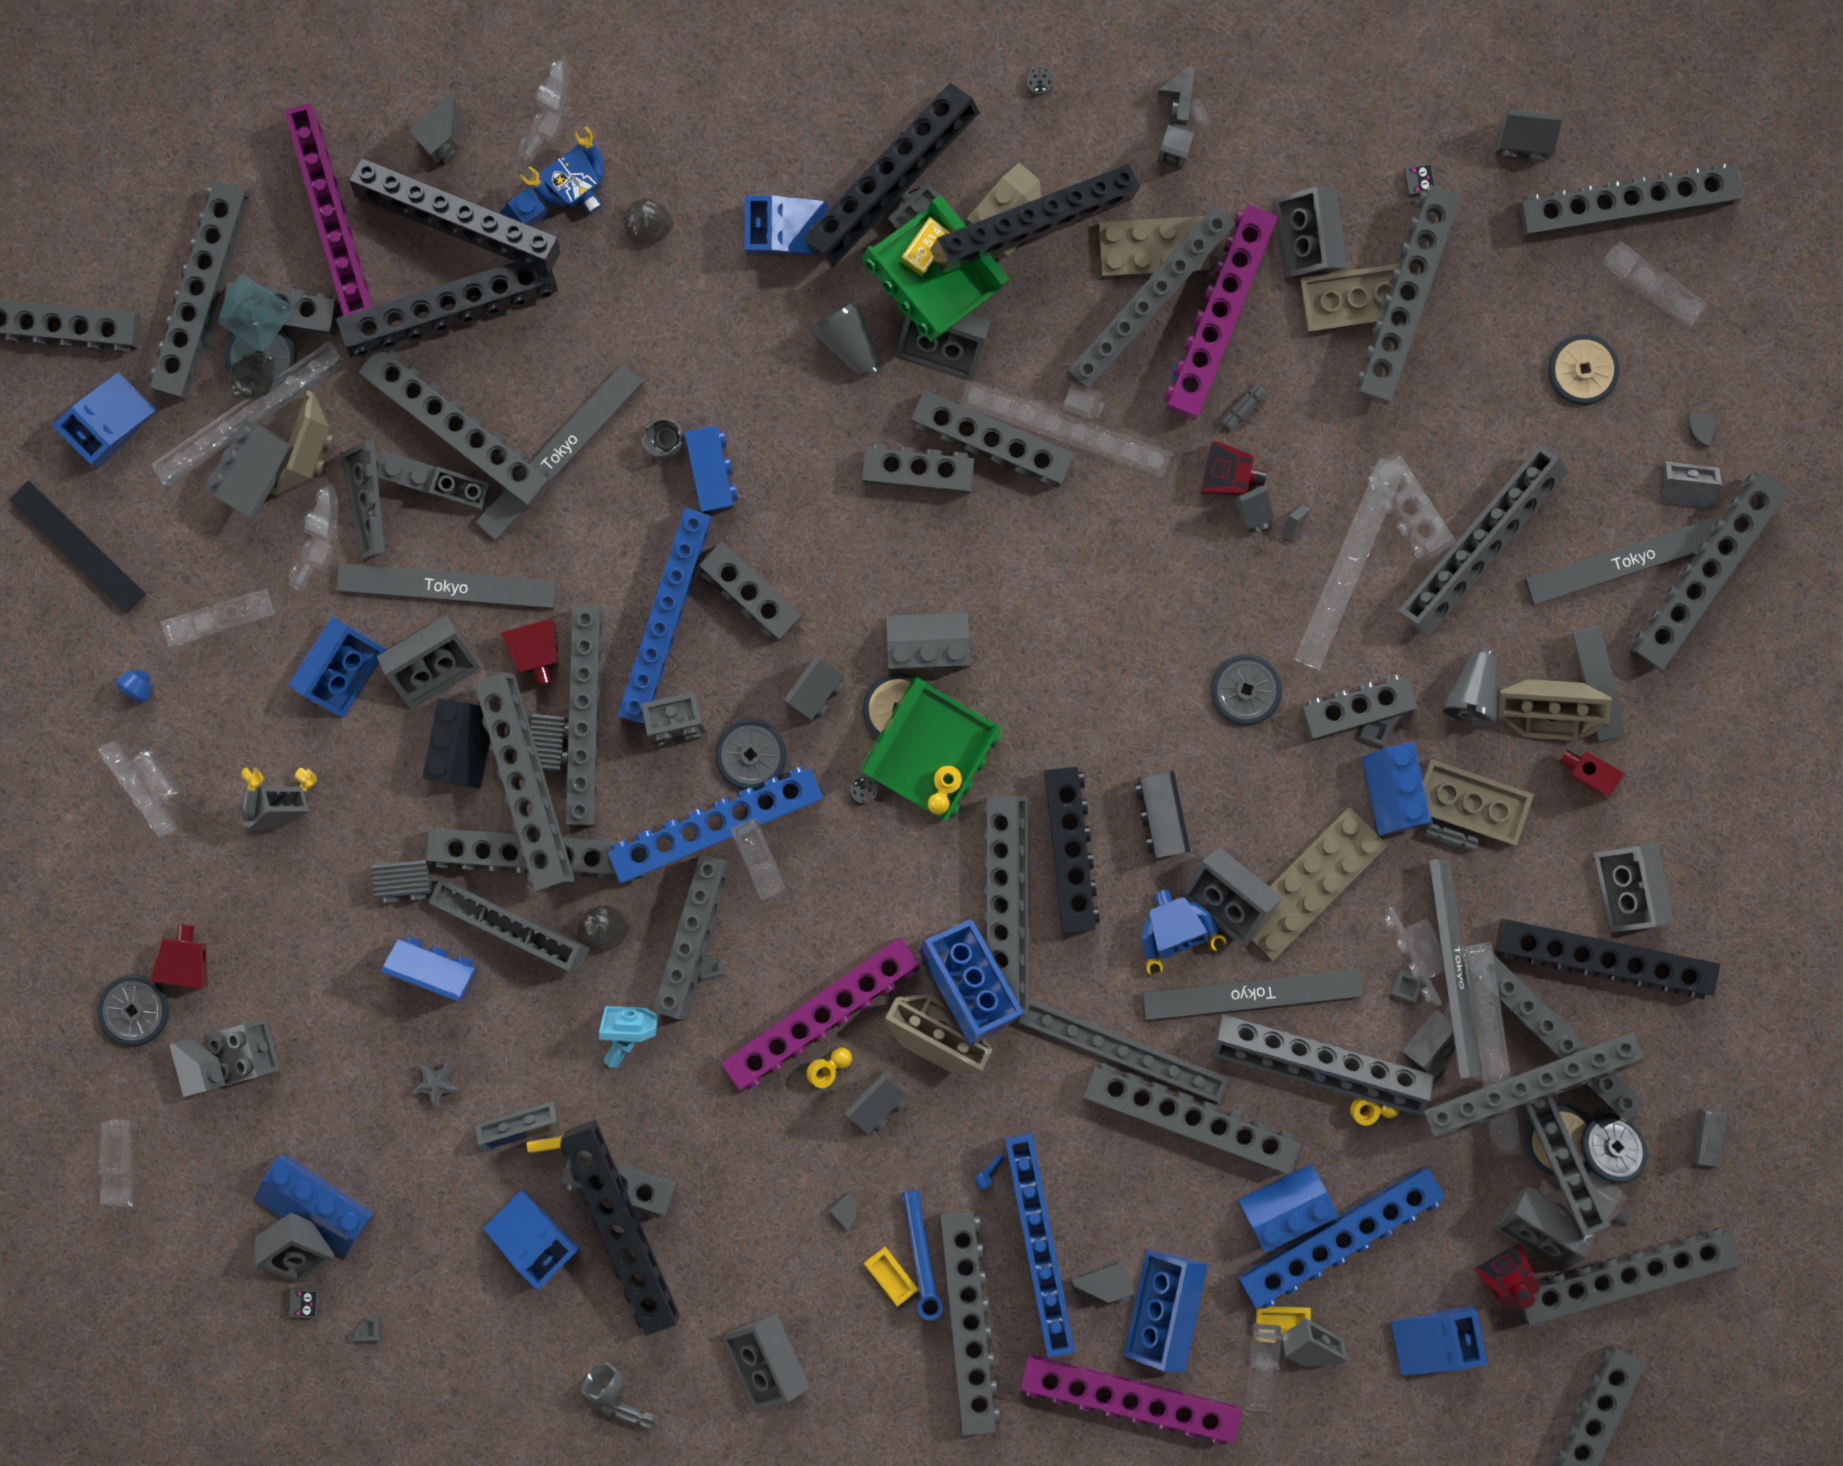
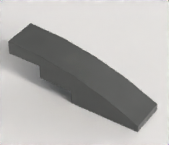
[1572,625,1625,742]

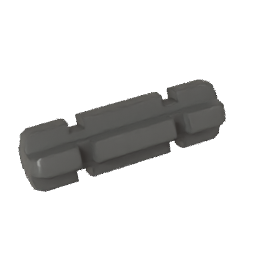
[1222,384,1266,431]
[1424,824,1478,852]
[601,1400,654,1430]

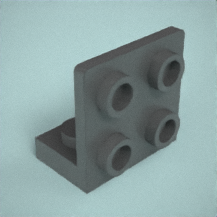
[641,692,707,747]
[206,1018,280,1085]

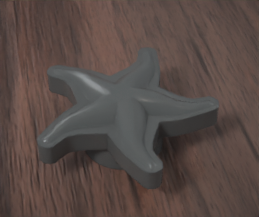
[412,1062,460,1109]

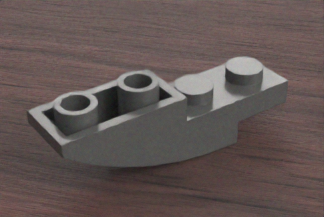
[377,451,489,509]

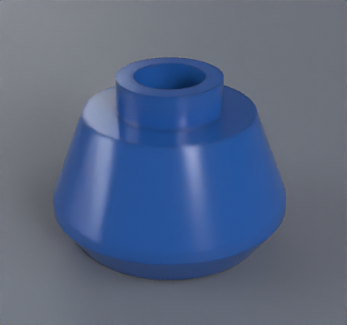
[116,668,153,703]

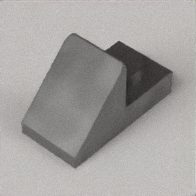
[1157,66,1195,126]

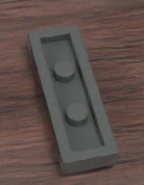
[475,1101,560,1152]

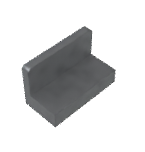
[1660,461,1722,510]
[1403,1010,1456,1078]
[1691,1109,1728,1168]

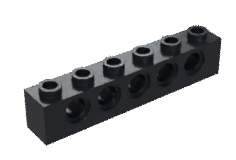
[1044,766,1100,933]

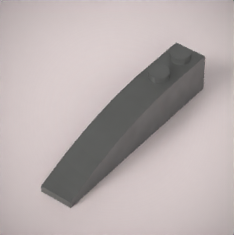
[428,878,590,973]

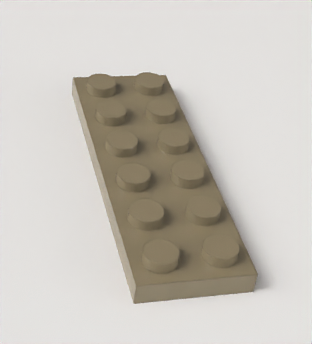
[1252,807,1388,961]

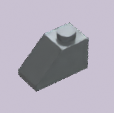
[1156,124,1194,169]
[1234,485,1274,533]
[169,1038,225,1097]
[1071,1259,1135,1304]
[1282,1318,1348,1367]

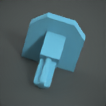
[599,1006,658,1068]

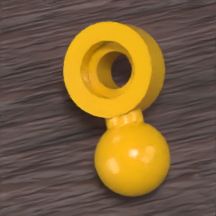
[928,766,962,815]
[807,1047,852,1088]
[1350,1098,1400,1126]

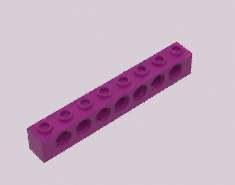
[284,103,374,316]
[1163,204,1278,421]
[721,936,919,1090]
[1020,1353,1242,1445]

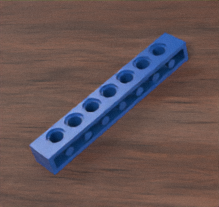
[618,508,713,724]
[607,766,823,884]
[1005,1132,1075,1358]
[1238,1166,1445,1309]

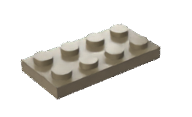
[1099,216,1210,277]
[1300,263,1412,333]
[1423,759,1534,846]

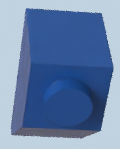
[499,187,549,227]

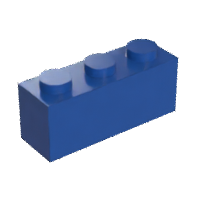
[685,425,738,514]

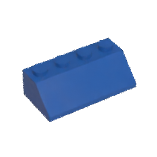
[919,919,1024,1046]
[254,1153,375,1259]
[1124,1249,1208,1372]

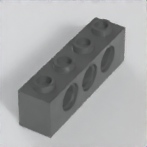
[222,280,340,336]
[862,444,974,494]
[699,542,802,641]
[1301,674,1418,740]
[561,1151,677,1218]

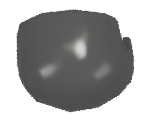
[641,418,684,459]
[581,1362,624,1406]

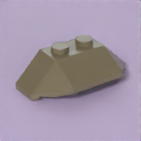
[964,163,1041,259]
[270,390,334,497]
[1498,679,1612,741]
[884,994,993,1073]

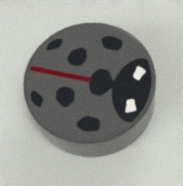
[1026,66,1053,95]
[850,776,878,803]

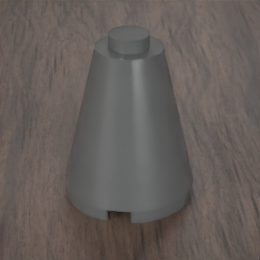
[810,299,881,377]
[1442,648,1498,727]

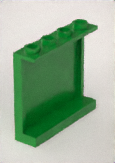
[861,196,1010,342]
[859,676,1001,821]

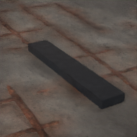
[10,480,147,613]

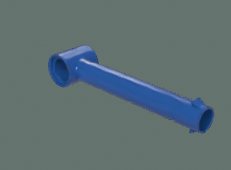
[901,1189,943,1321]

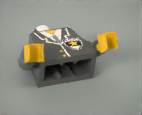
[241,767,317,832]

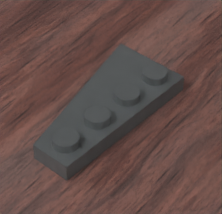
[340,440,385,559]

